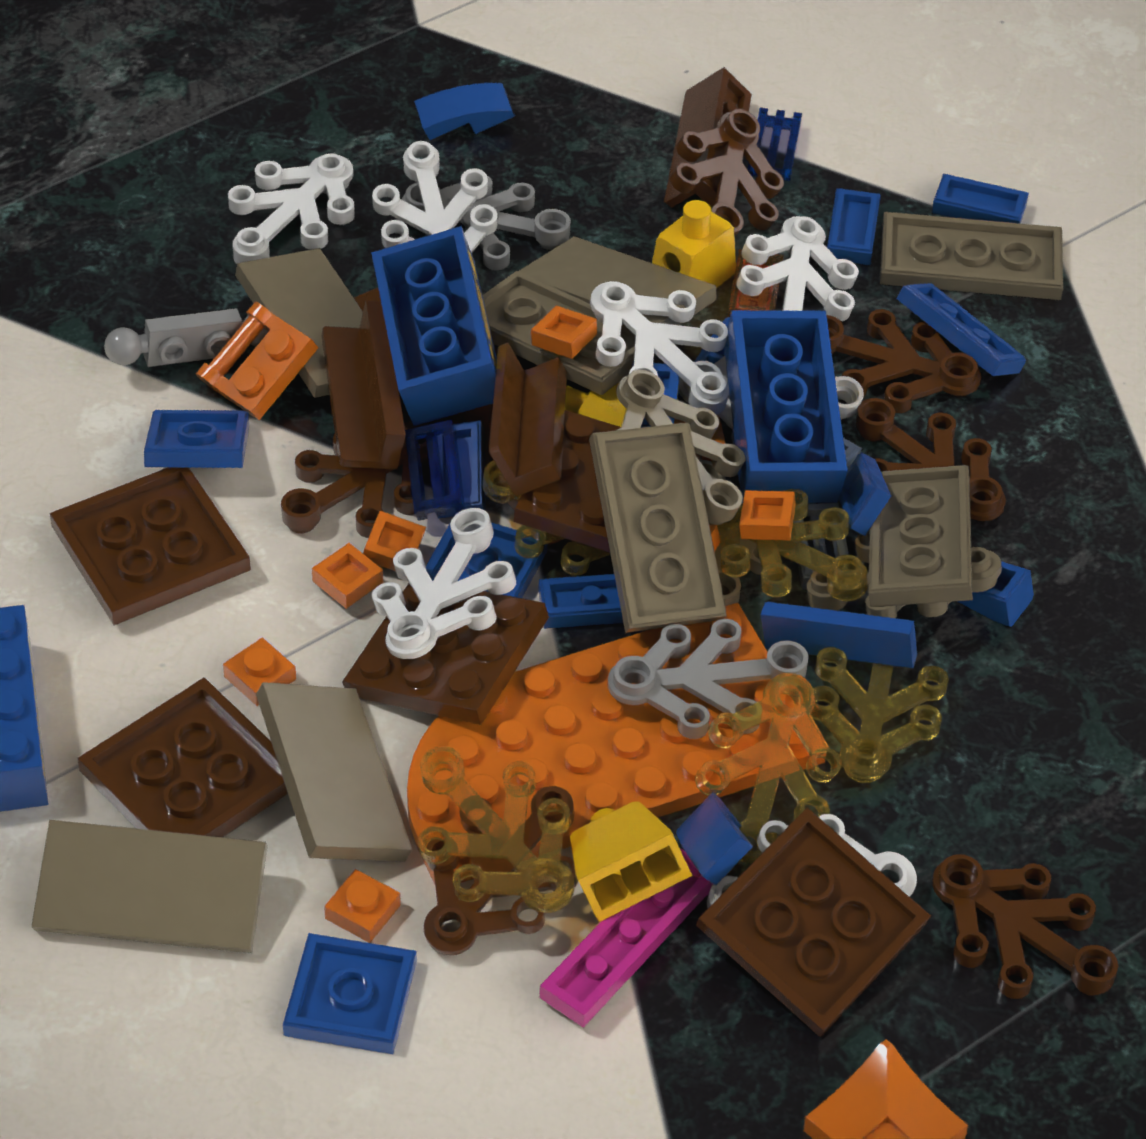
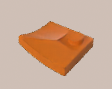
[803,1039,968,1139]

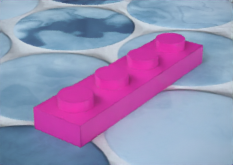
[539,849,713,1028]

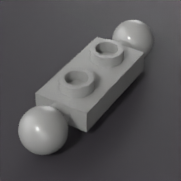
[104,308,268,367]

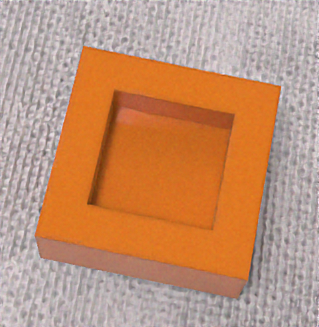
[531,305,597,359]
[739,490,796,541]
[363,511,426,571]
[312,543,383,609]
[223,637,296,706]
[324,869,401,943]

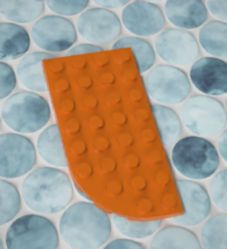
[407,602,827,884]

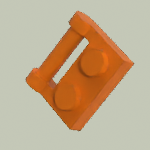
[196,301,319,420]

